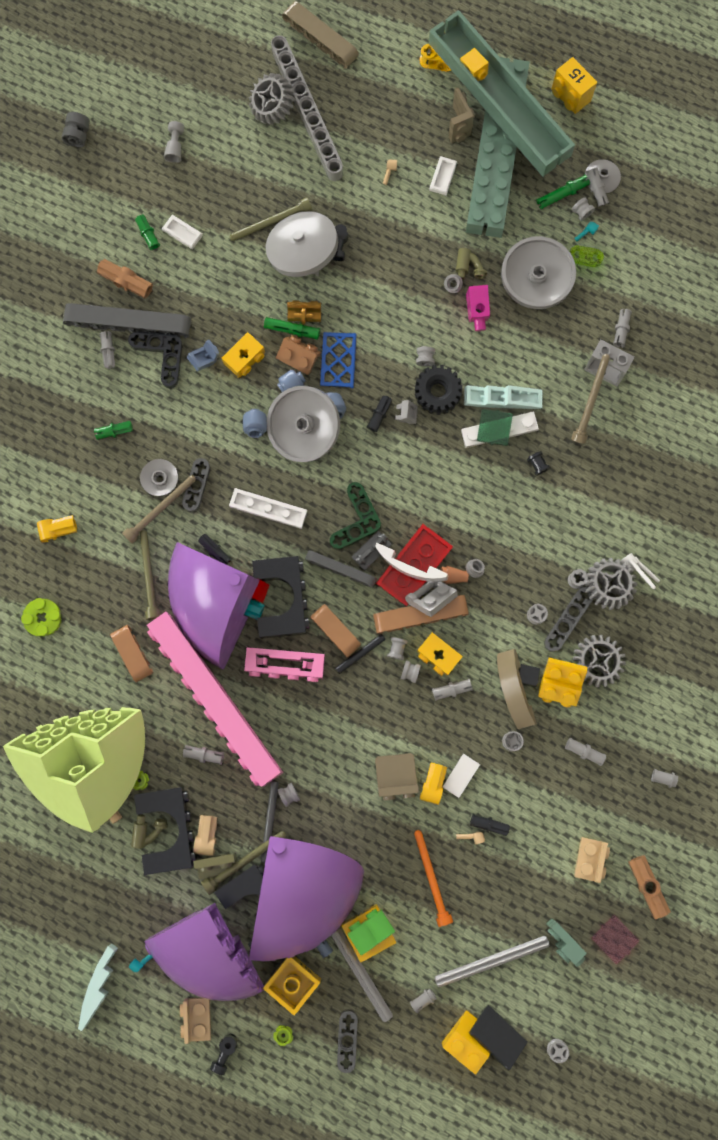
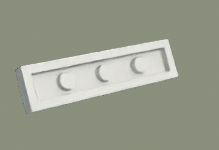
[461,411,539,448]
[229,488,307,529]

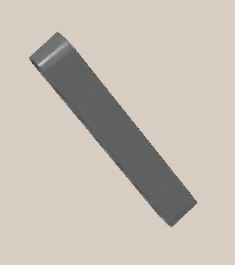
[63,303,192,338]

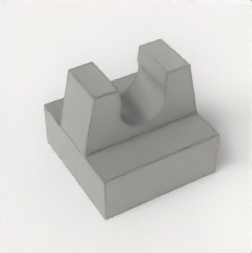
[395,400,418,424]

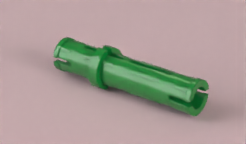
[536,174,590,210]
[264,317,320,340]

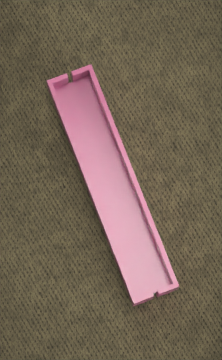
[147,612,283,787]

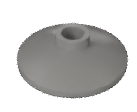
[585,160,621,193]
[140,459,178,496]

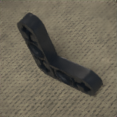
[128,332,183,389]

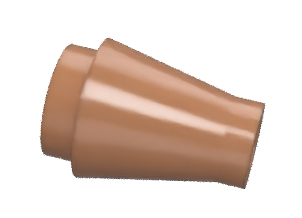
[440,565,469,584]

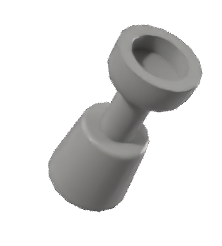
[163,121,184,163]

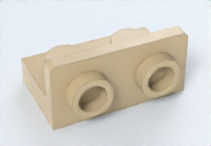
[574,837,610,883]
[180,997,211,1044]

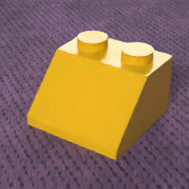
[442,1010,490,1075]

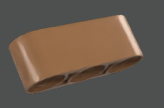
[310,604,361,658]
[110,625,153,683]

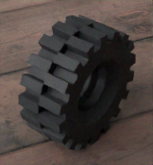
[415,365,462,415]

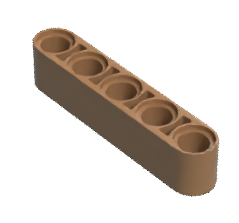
[373,595,469,634]

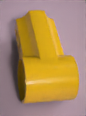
[37,515,77,542]
[420,763,447,805]

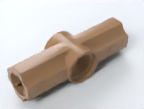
[97,259,153,299]
[628,855,671,919]

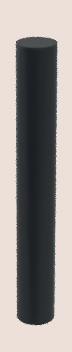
[335,634,386,674]

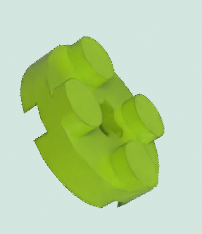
[21,598,62,637]

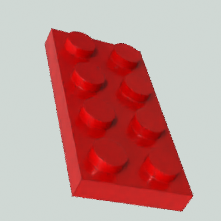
[376,524,453,607]

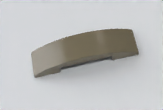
[497,649,537,729]

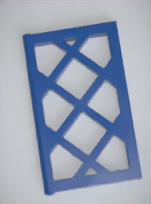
[320,332,357,388]

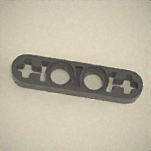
[305,550,377,588]
[544,587,593,652]

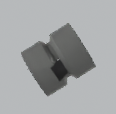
[61,112,90,147]

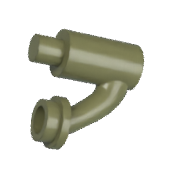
[456,248,487,280]
[131,814,168,849]

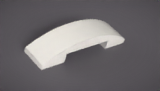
[375,543,448,582]

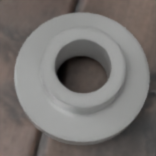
[444,274,463,293]
[466,559,485,578]

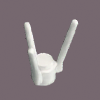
[620,553,660,589]

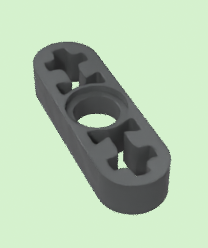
[182,458,210,512]
[337,1010,358,1073]

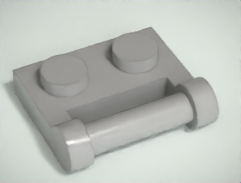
[405,581,458,617]

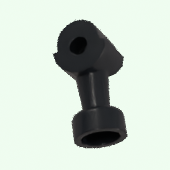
[331,224,348,262]
[210,1033,238,1075]

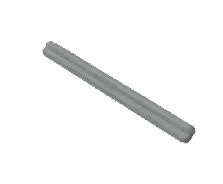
[331,927,393,1022]
[435,936,550,987]

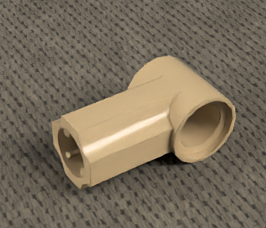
[193,815,218,857]

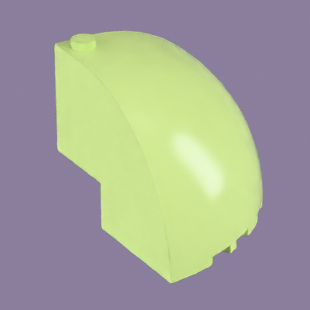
[3,707,145,833]

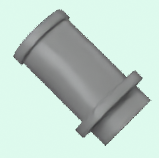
[651,769,678,788]
[410,989,437,1013]

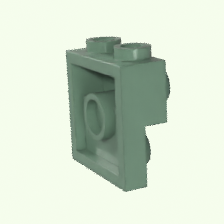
[546,918,587,967]

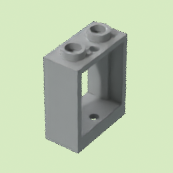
[584,339,634,387]

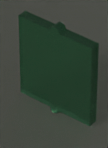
[477,409,513,446]

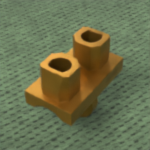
[287,300,321,324]

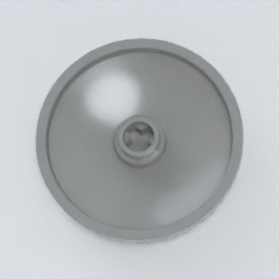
[266,212,338,277]
[501,236,576,309]
[267,386,340,462]

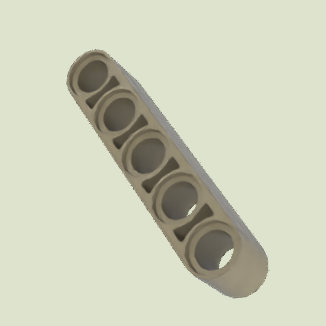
[282,1,359,69]

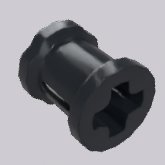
[527,451,551,476]

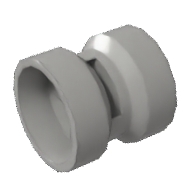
[502,731,524,751]

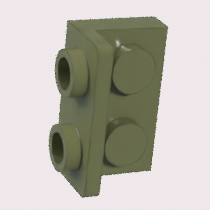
[193,853,239,880]

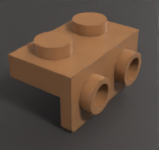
[276,335,322,375]

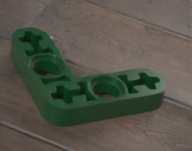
[330,482,381,550]

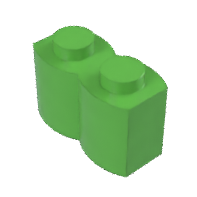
[347,909,395,955]

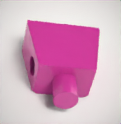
[466,285,490,332]

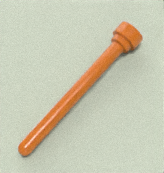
[414,830,453,927]

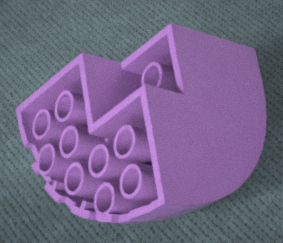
[168,542,260,670]
[249,836,364,961]
[144,903,265,1001]

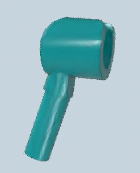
[574,222,599,242]
[129,955,153,972]

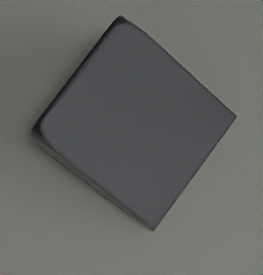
[519,664,540,687]

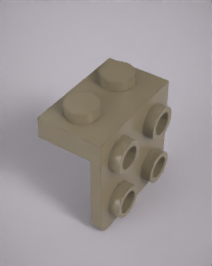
[449,87,475,143]
[375,753,419,800]

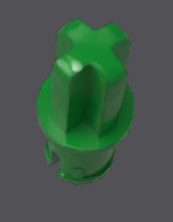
[135,214,160,250]
[94,421,133,440]

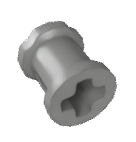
[568,569,588,589]
[387,637,408,660]

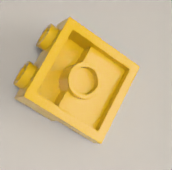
[538,658,587,707]

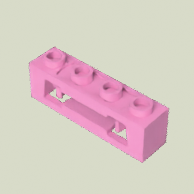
[244,647,325,682]

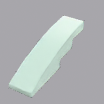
[464,385,542,409]
[78,944,118,1031]

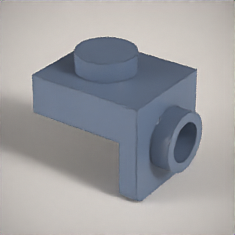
[187,340,219,372]

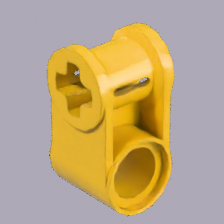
[419,44,451,72]

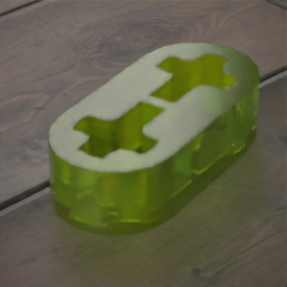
[569,245,604,267]

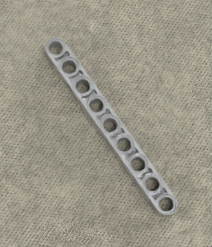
[271,35,343,181]

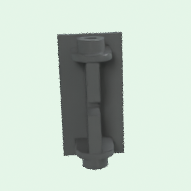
[352,531,392,571]

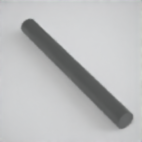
[261,781,279,862]

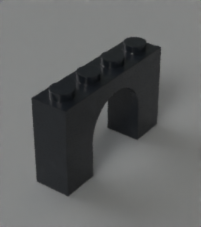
[252,556,310,639]
[134,787,197,875]
[214,863,264,949]

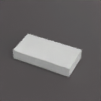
[429,156,457,196]
[162,215,203,250]
[442,754,480,798]

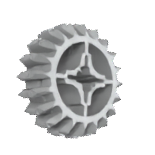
[248,73,296,125]
[585,558,637,610]
[572,635,626,687]

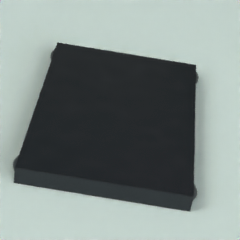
[468,1005,527,1071]

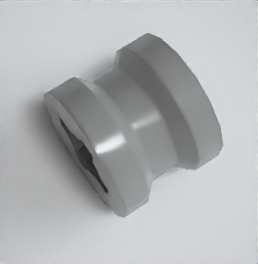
[572,197,595,221]
[416,346,435,367]
[527,604,548,625]
[401,660,421,683]
[278,783,300,807]
[547,1039,569,1063]

